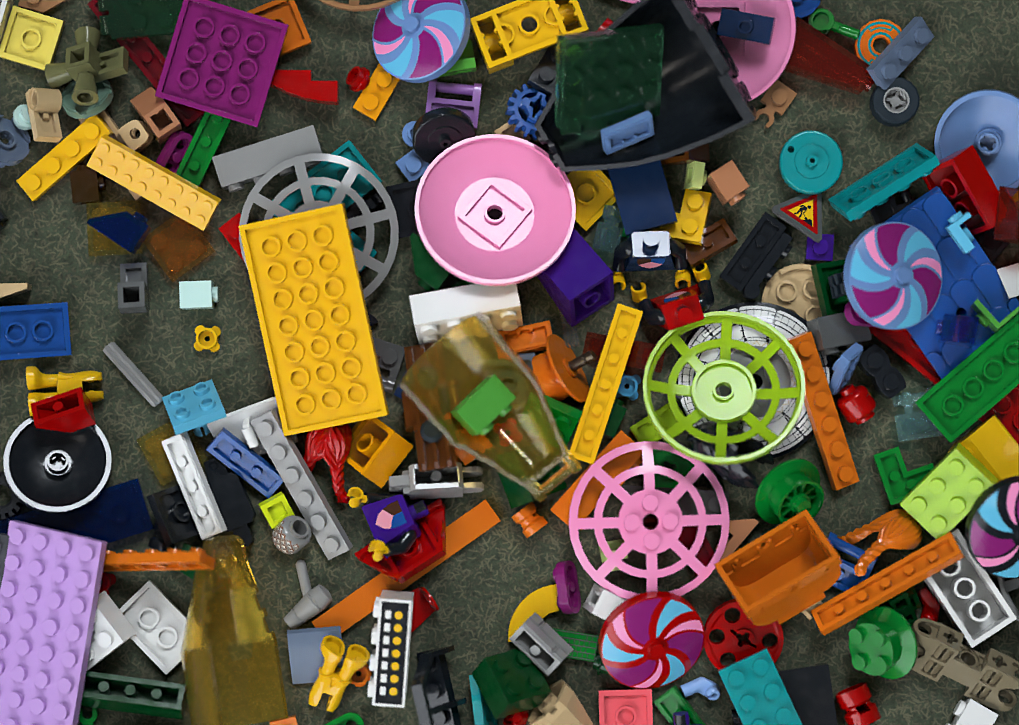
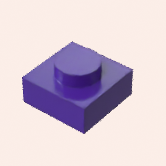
[805,234,834,262]

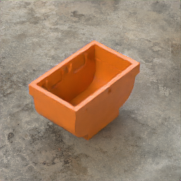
[714,509,842,626]

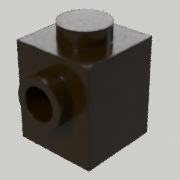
[70,165,106,205]

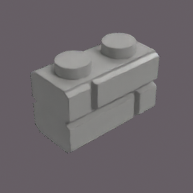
[509,612,574,677]

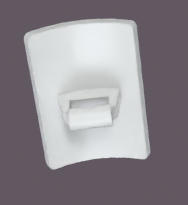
[207,396,298,467]

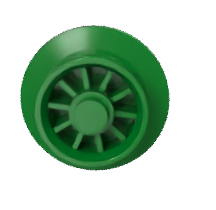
[755,459,824,524]

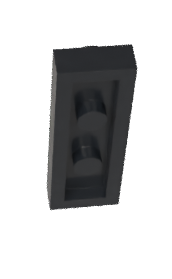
[719,212,787,292]

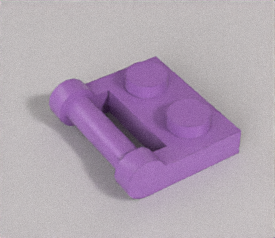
[425,79,482,130]

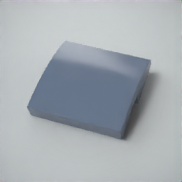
[287,626,344,684]

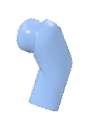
[680,677,721,701]

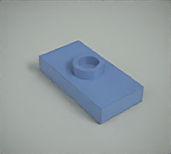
[600,110,655,155]
[829,342,864,395]

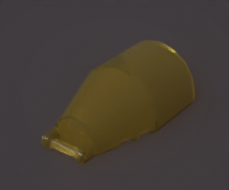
[399,312,582,502]

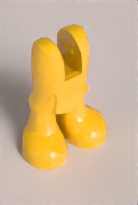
[26,366,104,416]
[308,635,370,713]

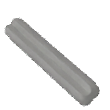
[103,342,163,407]

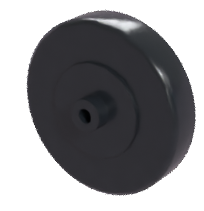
[411,107,476,164]

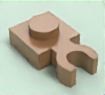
[755,80,797,129]

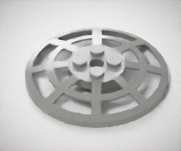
[239,153,399,299]

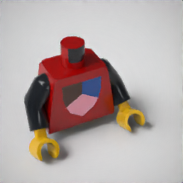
[630,262,714,330]

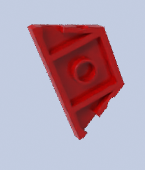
[355,498,446,584]

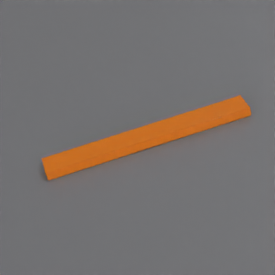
[312,499,501,633]

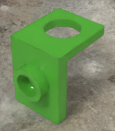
[971,299,1019,333]

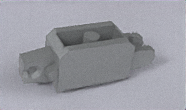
[388,462,484,500]

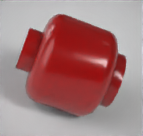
[836,384,876,425]

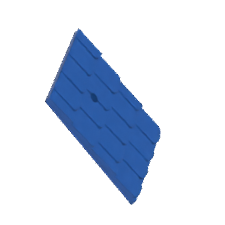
[849,186,1019,379]

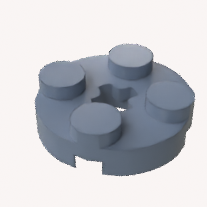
[0,115,31,168]

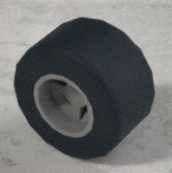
[870,77,920,127]

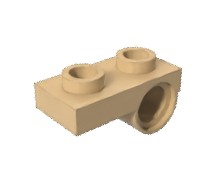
[25,87,63,142]

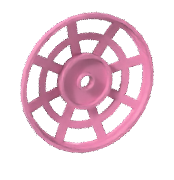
[568,441,730,599]

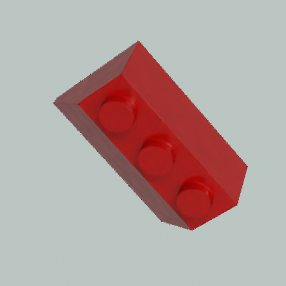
[922,145,1011,235]

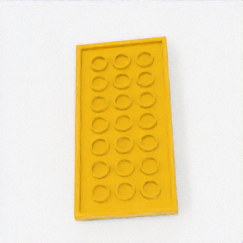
[239,203,389,436]

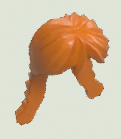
[835,509,922,577]

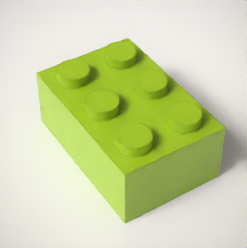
[900,443,998,539]

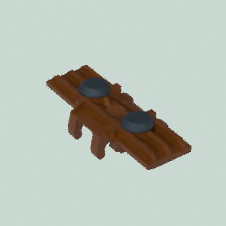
[401,341,465,472]

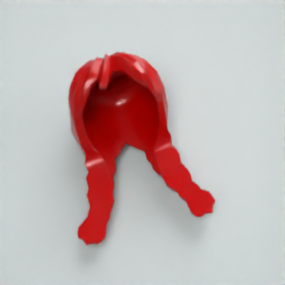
[303,423,353,504]

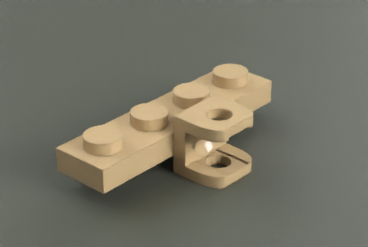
[79,109,155,201]

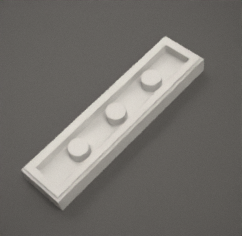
[162,431,227,540]

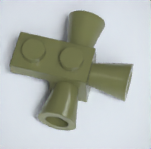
[45,26,129,106]

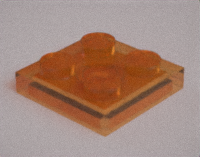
[141,215,216,283]

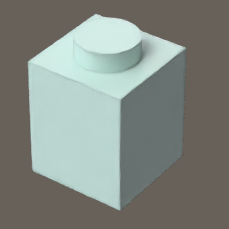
[179,280,219,310]

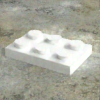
[119,580,205,675]

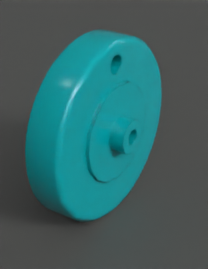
[778,130,843,195]

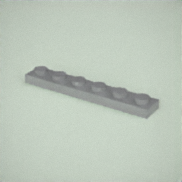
[250,408,353,560]

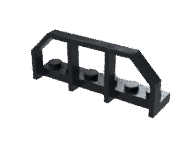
[411,645,467,725]

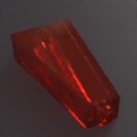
[784,16,874,95]

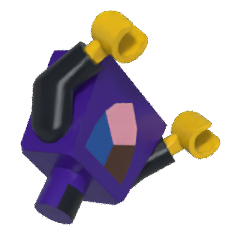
[347,487,430,561]

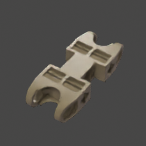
[911,618,1019,712]

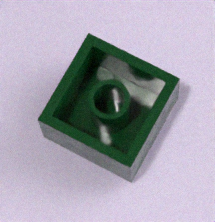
[471,648,552,720]

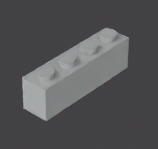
[212,125,323,192]

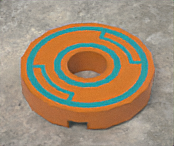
[854,19,902,69]

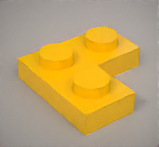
[649,189,712,246]

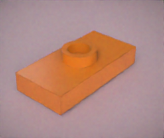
[498,320,553,356]

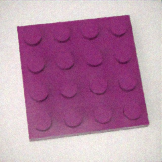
[155,0,289,128]

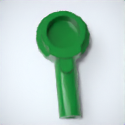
[809,8,861,40]

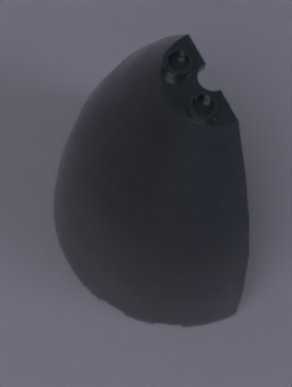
[534,0,757,172]

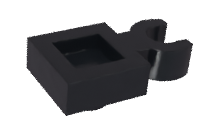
[346,192,384,219]

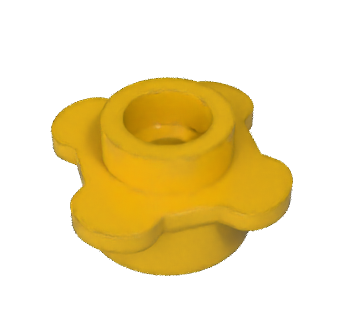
[194,325,221,352]

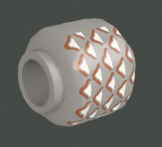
[272,515,312,555]

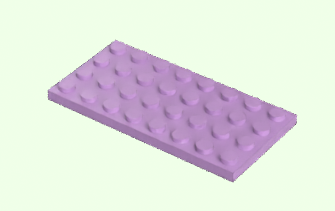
[0,520,107,725]

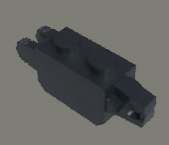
[204,457,256,547]

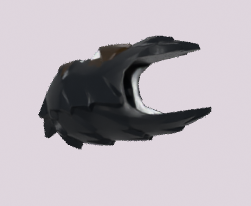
[686,421,775,489]

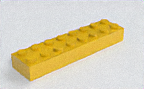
[86,134,222,231]

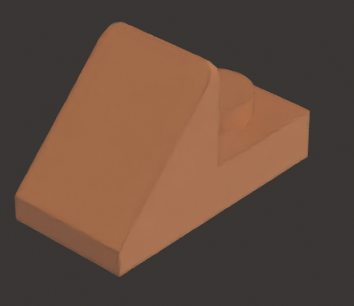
[715,518,759,560]

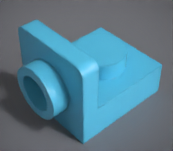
[944,211,975,254]

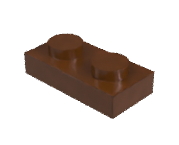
[681,218,738,269]

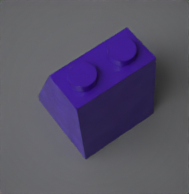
[537,229,615,327]

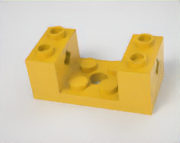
[470,0,589,74]

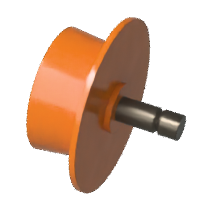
[532,334,597,403]

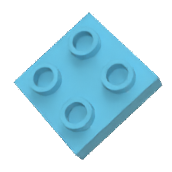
[162,379,227,437]

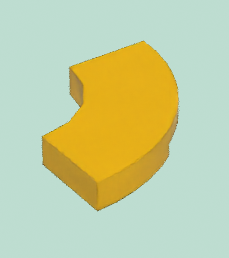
[508,584,559,642]

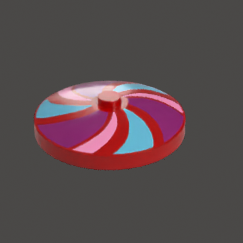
[598,591,705,689]

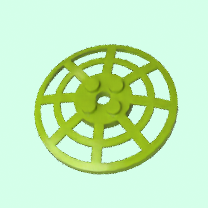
[643,311,805,465]

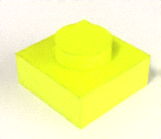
[258,491,295,529]

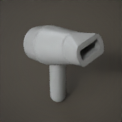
[283,560,332,629]

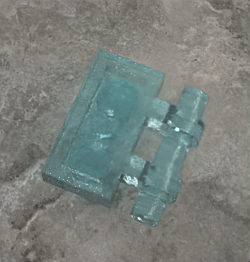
[892,388,943,442]

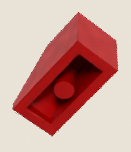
[31,387,96,433]

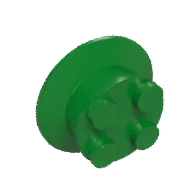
[849,606,918,679]

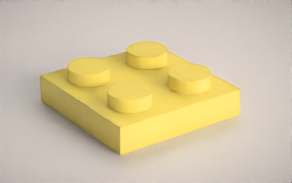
[0,5,65,71]

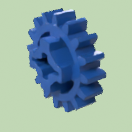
[505,84,550,140]

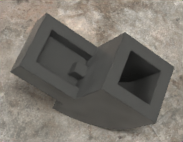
[117,262,150,314]

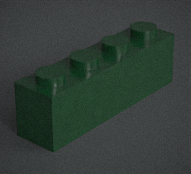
[81,671,188,720]

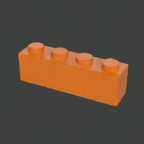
[550,430,643,530]

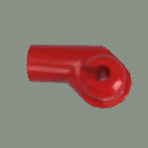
[917,586,940,622]

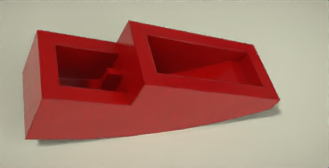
[271,70,339,105]

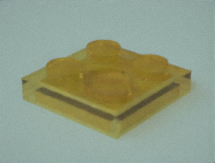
[86,201,143,257]
[137,421,209,486]

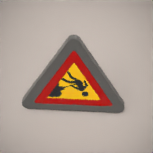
[772,193,822,243]

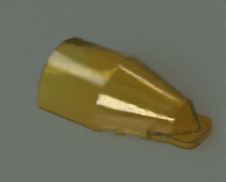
[181,535,289,725]

